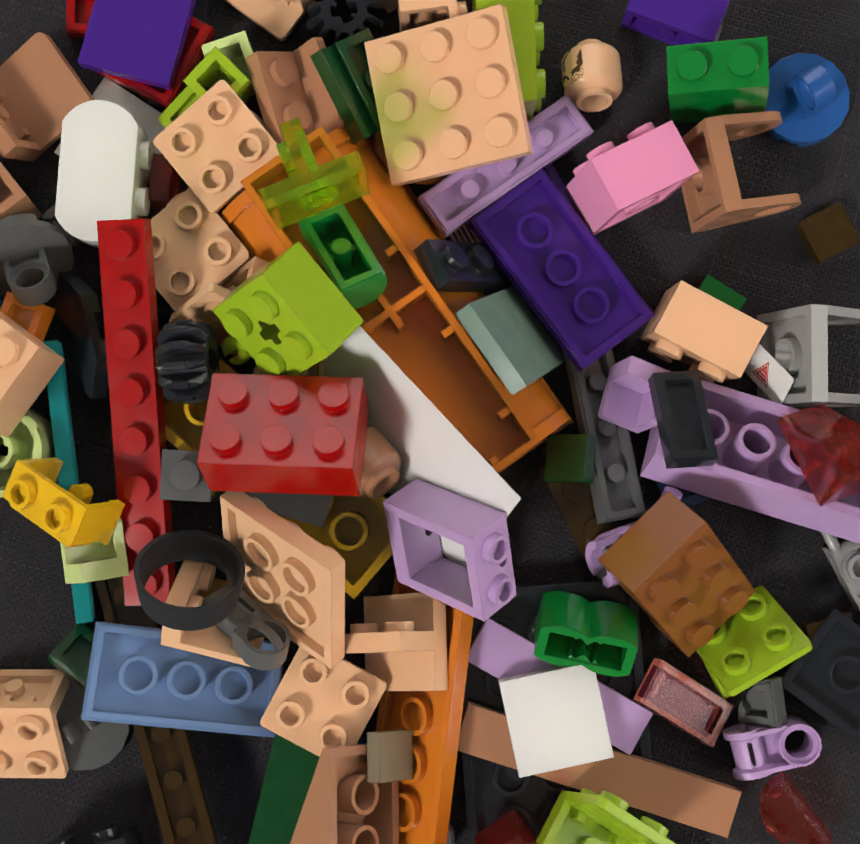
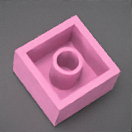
[564,120,699,235]

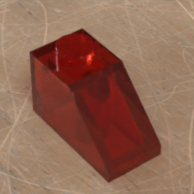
[777,404,860,506]

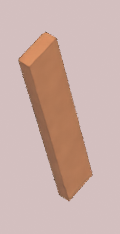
[458,701,742,838]

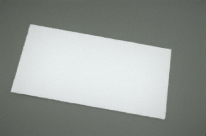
[322,326,521,568]

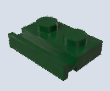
[310,28,381,144]

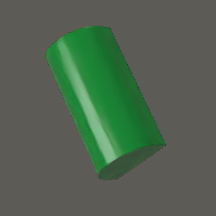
[298,203,387,309]

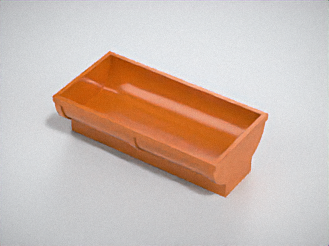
[220,126,573,474]

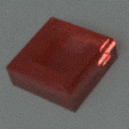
[148,153,179,209]

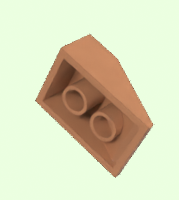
[290,743,399,844]

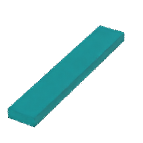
[43,340,96,624]

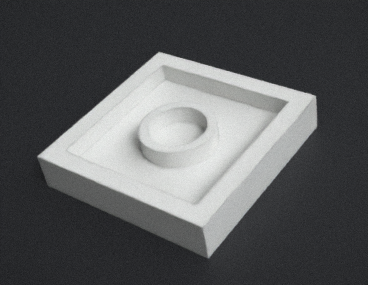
[498,665,614,778]

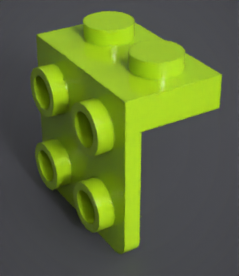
[535,788,676,844]

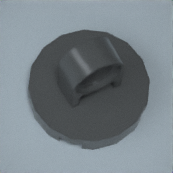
[0,213,74,307]

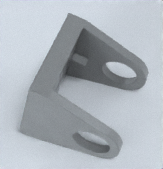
[757,304,860,407]

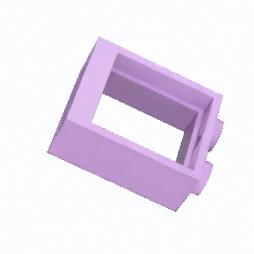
[383,478,517,622]

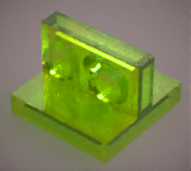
[259,117,370,230]

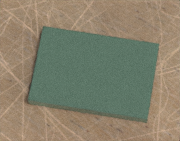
[456,286,565,395]

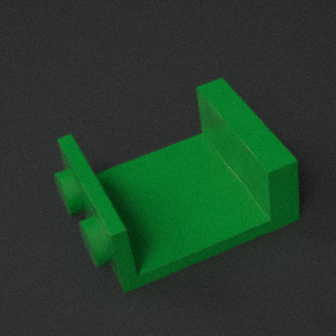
[666,37,769,125]

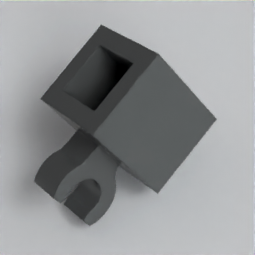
[159,449,219,502]

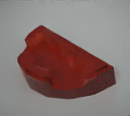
[760,771,833,844]

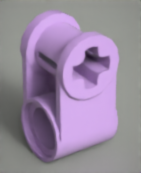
[722,715,822,781]

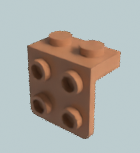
[0,32,94,162]

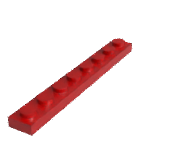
[97,218,175,606]

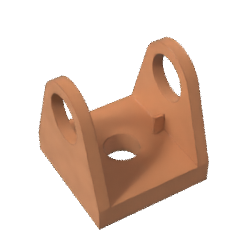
[681,111,802,233]

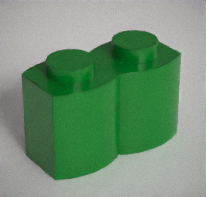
[534,591,638,677]

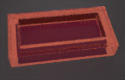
[633,658,734,747]

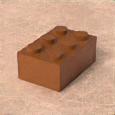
[598,491,756,658]

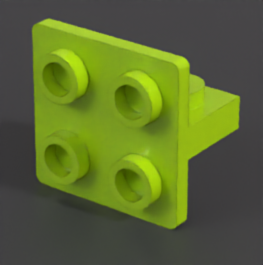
[696,586,812,700]

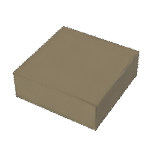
[367,729,413,783]

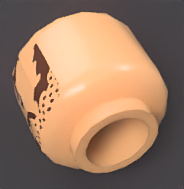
[561,39,623,112]

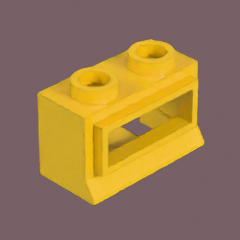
[2,457,125,548]

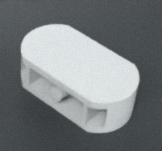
[55,100,154,248]

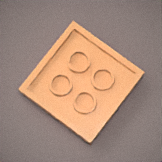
[364,4,534,187]
[220,491,345,669]

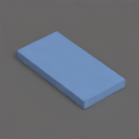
[81,621,283,738]

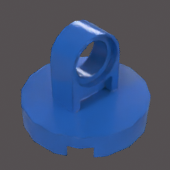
[765,53,850,147]

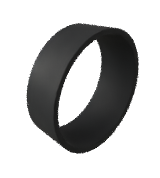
[134,530,245,631]

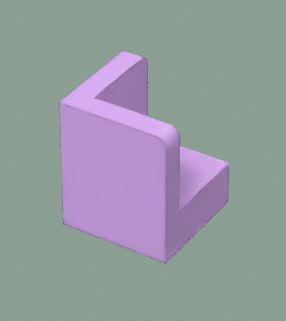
[598,356,671,433]

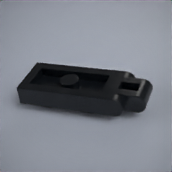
[413,239,508,292]

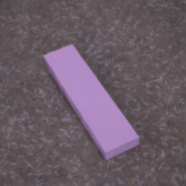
[417,95,594,238]
[468,618,653,755]

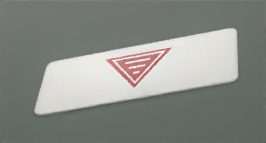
[744,344,794,404]

